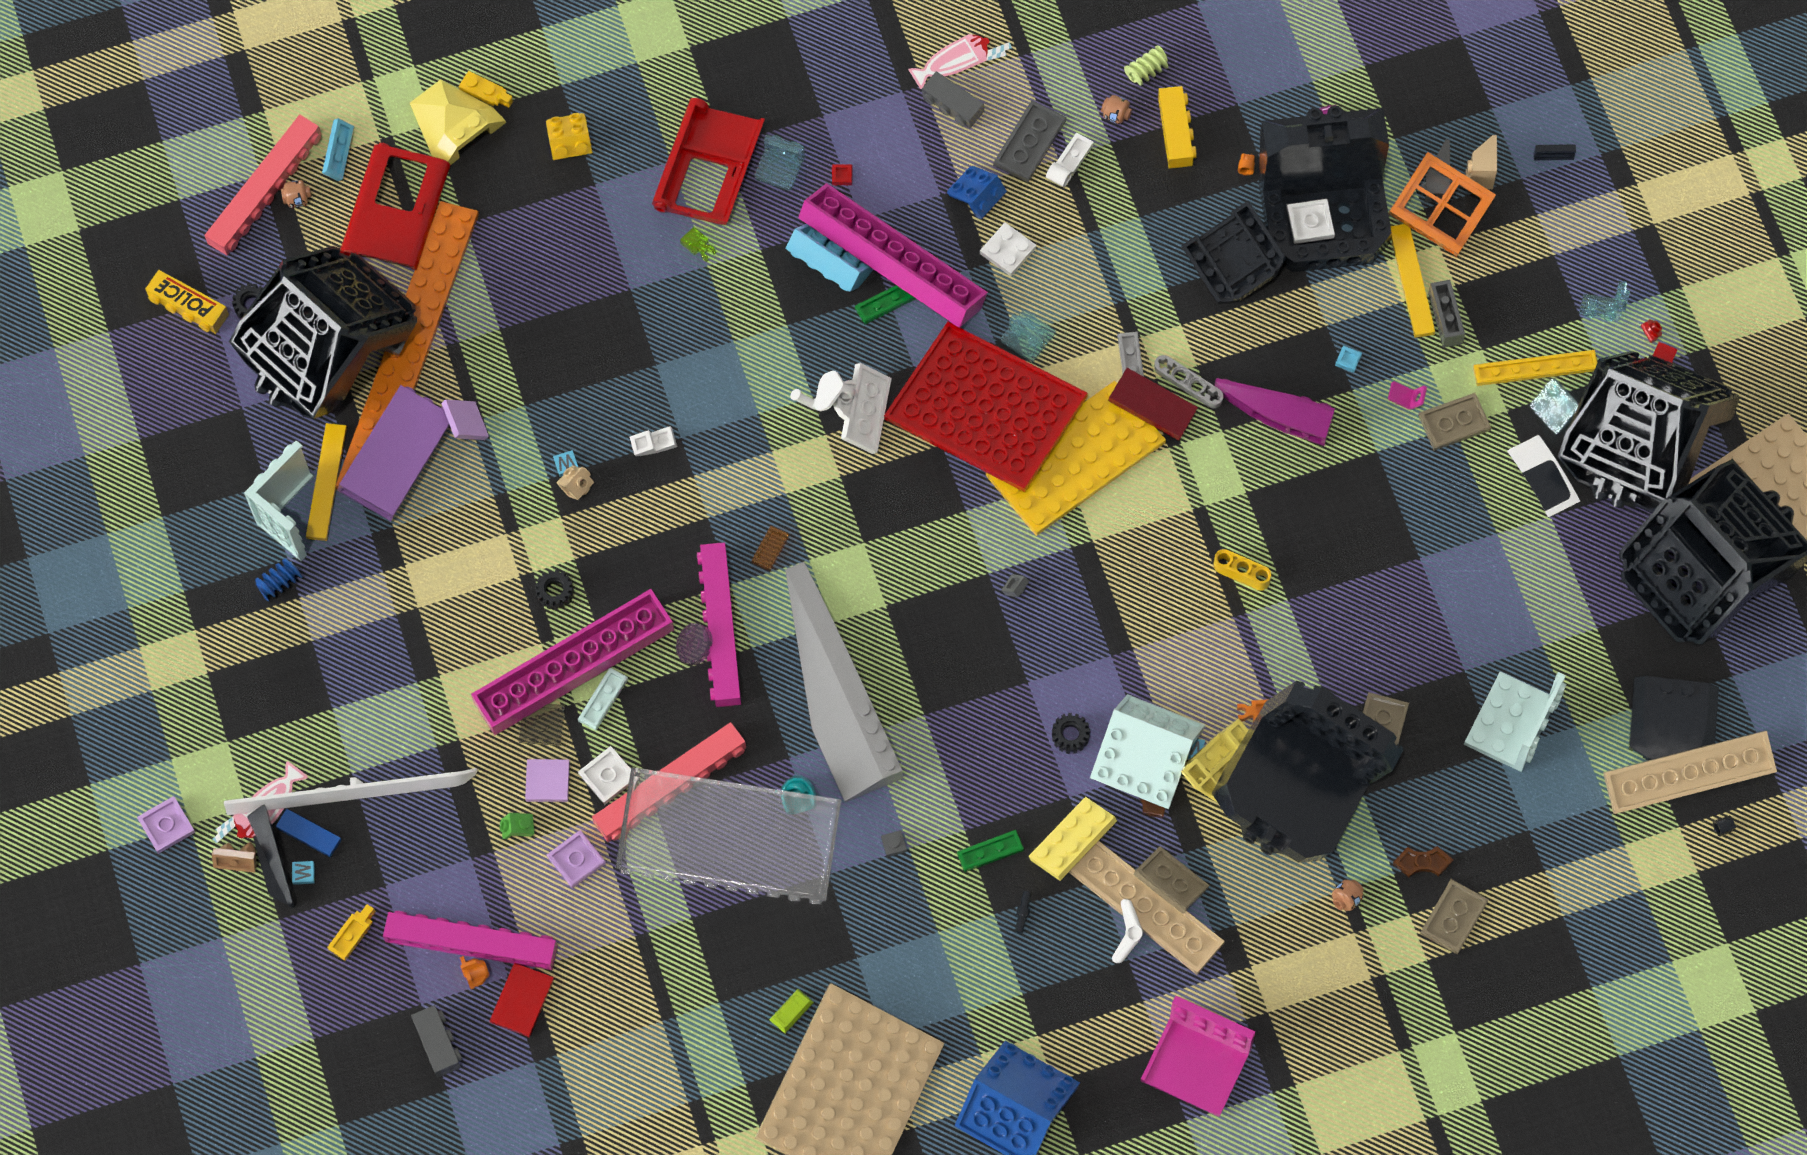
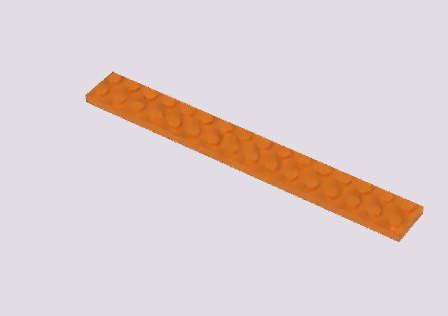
[335,201,479,489]

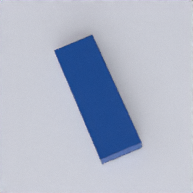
[276,809,341,858]

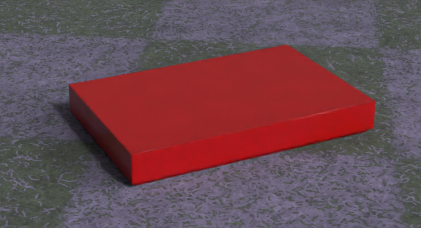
[490,963,554,1038]

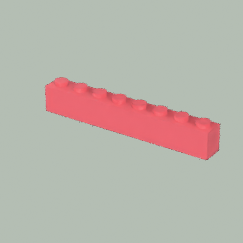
[205,114,321,255]
[592,722,746,842]

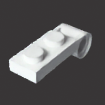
[1046,133,1094,187]

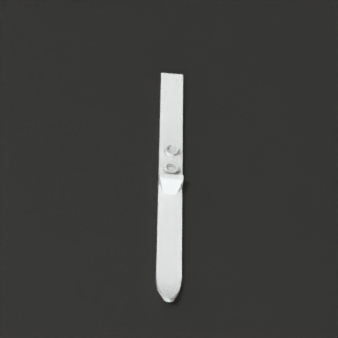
[224,768,478,815]

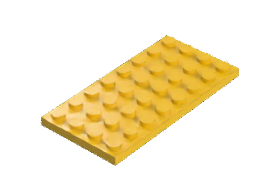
[986,381,1166,536]

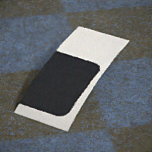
[1507,435,1580,517]

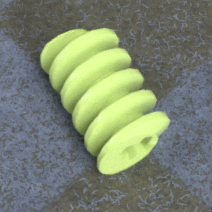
[1124,45,1169,86]

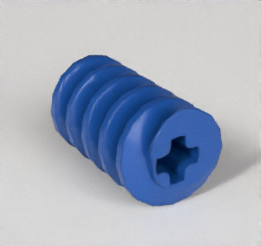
[255,558,303,602]

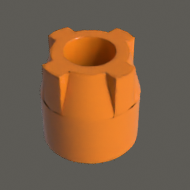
[1238,153,1255,175]

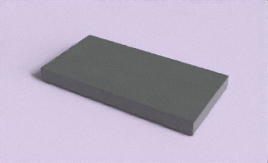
[993,100,1067,183]

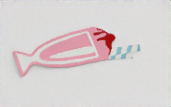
[908,34,1012,89]
[213,761,308,843]

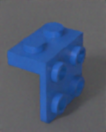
[947,166,1007,219]

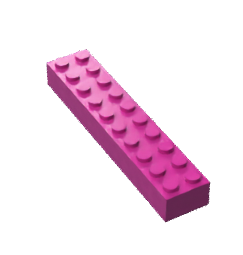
[798,183,988,328]
[471,589,674,736]

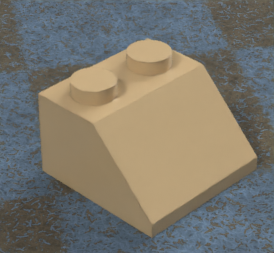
[1465,135,1497,189]

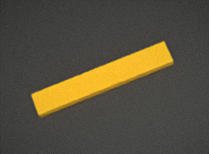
[1391,224,1435,338]
[1473,350,1597,386]
[306,423,347,541]

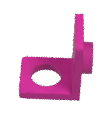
[1388,381,1427,410]

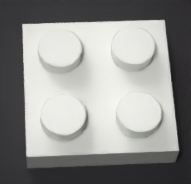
[1287,199,1335,244]
[980,222,1036,277]
[578,746,638,805]

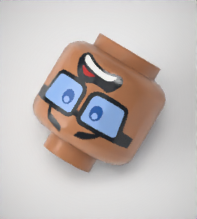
[1101,95,1132,124]
[281,180,311,208]
[1332,880,1364,911]

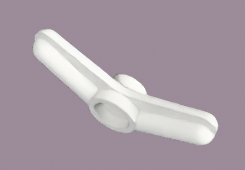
[1112,899,1143,963]

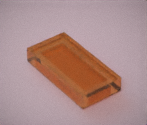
[752,526,789,571]

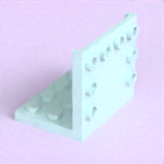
[244,441,314,561]
[1464,672,1567,772]
[1090,694,1205,809]

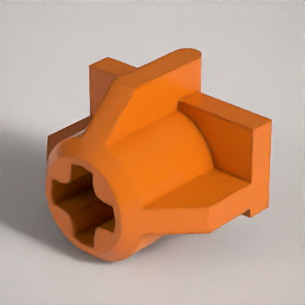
[460,956,490,989]

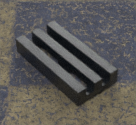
[1533,144,1576,161]

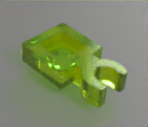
[680,227,716,262]

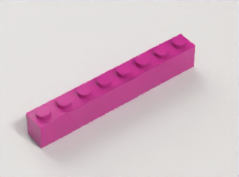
[697,542,741,707]
[383,911,557,970]

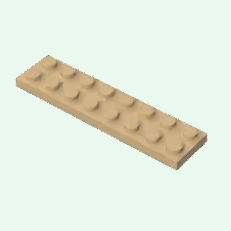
[1603,731,1777,814]
[1069,841,1224,975]

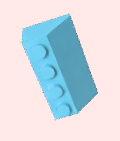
[785,224,874,292]

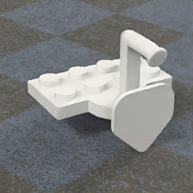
[790,363,892,454]

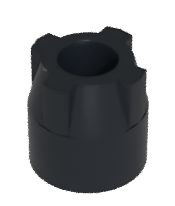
[1713,815,1736,837]

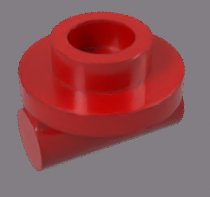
[1641,319,1662,343]

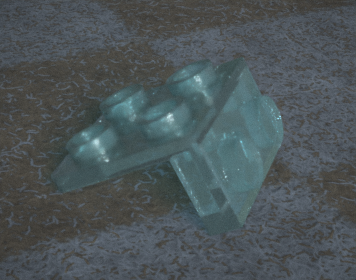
[754,134,805,190]
[1579,281,1630,321]

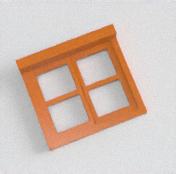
[1388,152,1496,257]

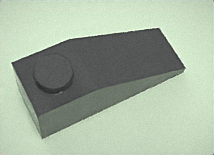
[1421,139,1451,203]

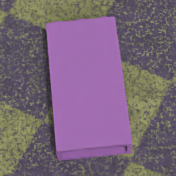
[337,385,450,521]

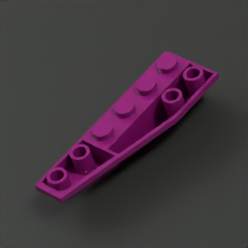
[1215,378,1335,446]

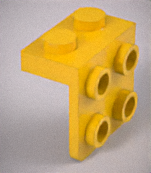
[546,113,592,160]

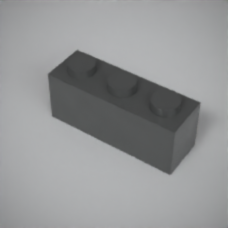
[922,71,984,129]
[1428,280,1465,348]
[411,1005,462,1078]

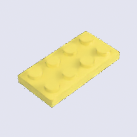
[1029,797,1117,881]

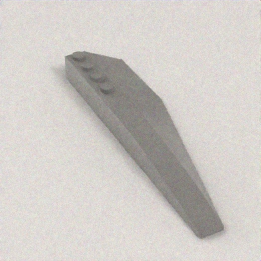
[785,562,903,802]

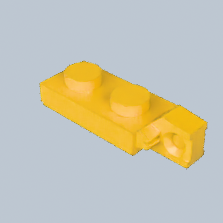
[459,71,513,108]
[327,904,376,961]

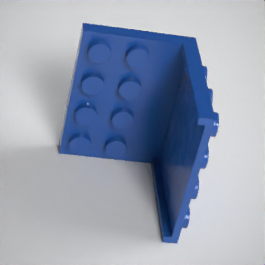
[955,1041,1080,1155]

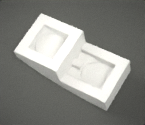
[630,426,677,456]

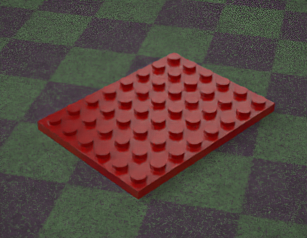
[884,321,1088,492]

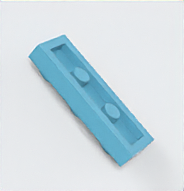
[322,118,354,181]

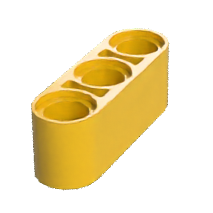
[1214,549,1271,591]

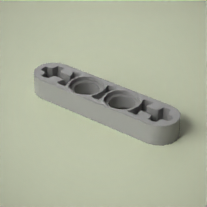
[1154,355,1223,408]

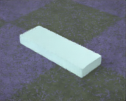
[578,668,628,731]

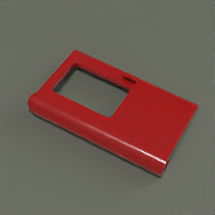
[652,98,765,225]
[340,143,450,270]

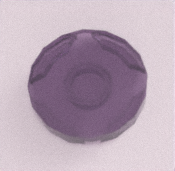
[676,623,713,665]

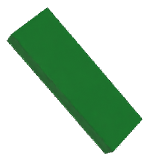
[855,285,916,325]
[957,830,1024,873]

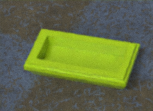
[769,989,814,1034]

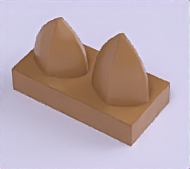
[212,842,257,873]

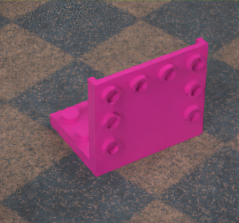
[1141,995,1255,1117]

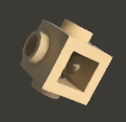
[557,465,594,500]

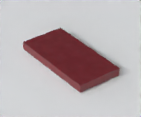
[1108,368,1198,440]

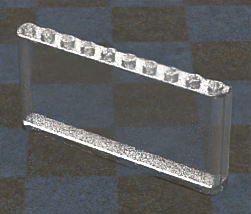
[616,767,842,905]

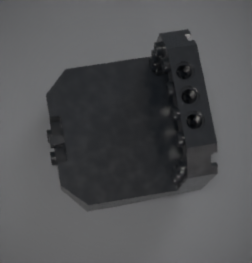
[1259,106,1392,272]
[229,246,417,419]
[1558,351,1740,513]
[1619,459,1807,644]
[1212,681,1404,863]

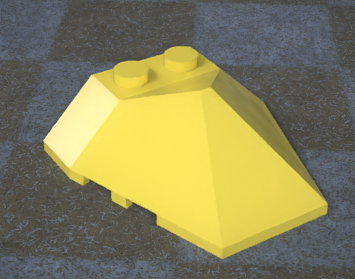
[410,79,506,165]
[1181,718,1248,803]

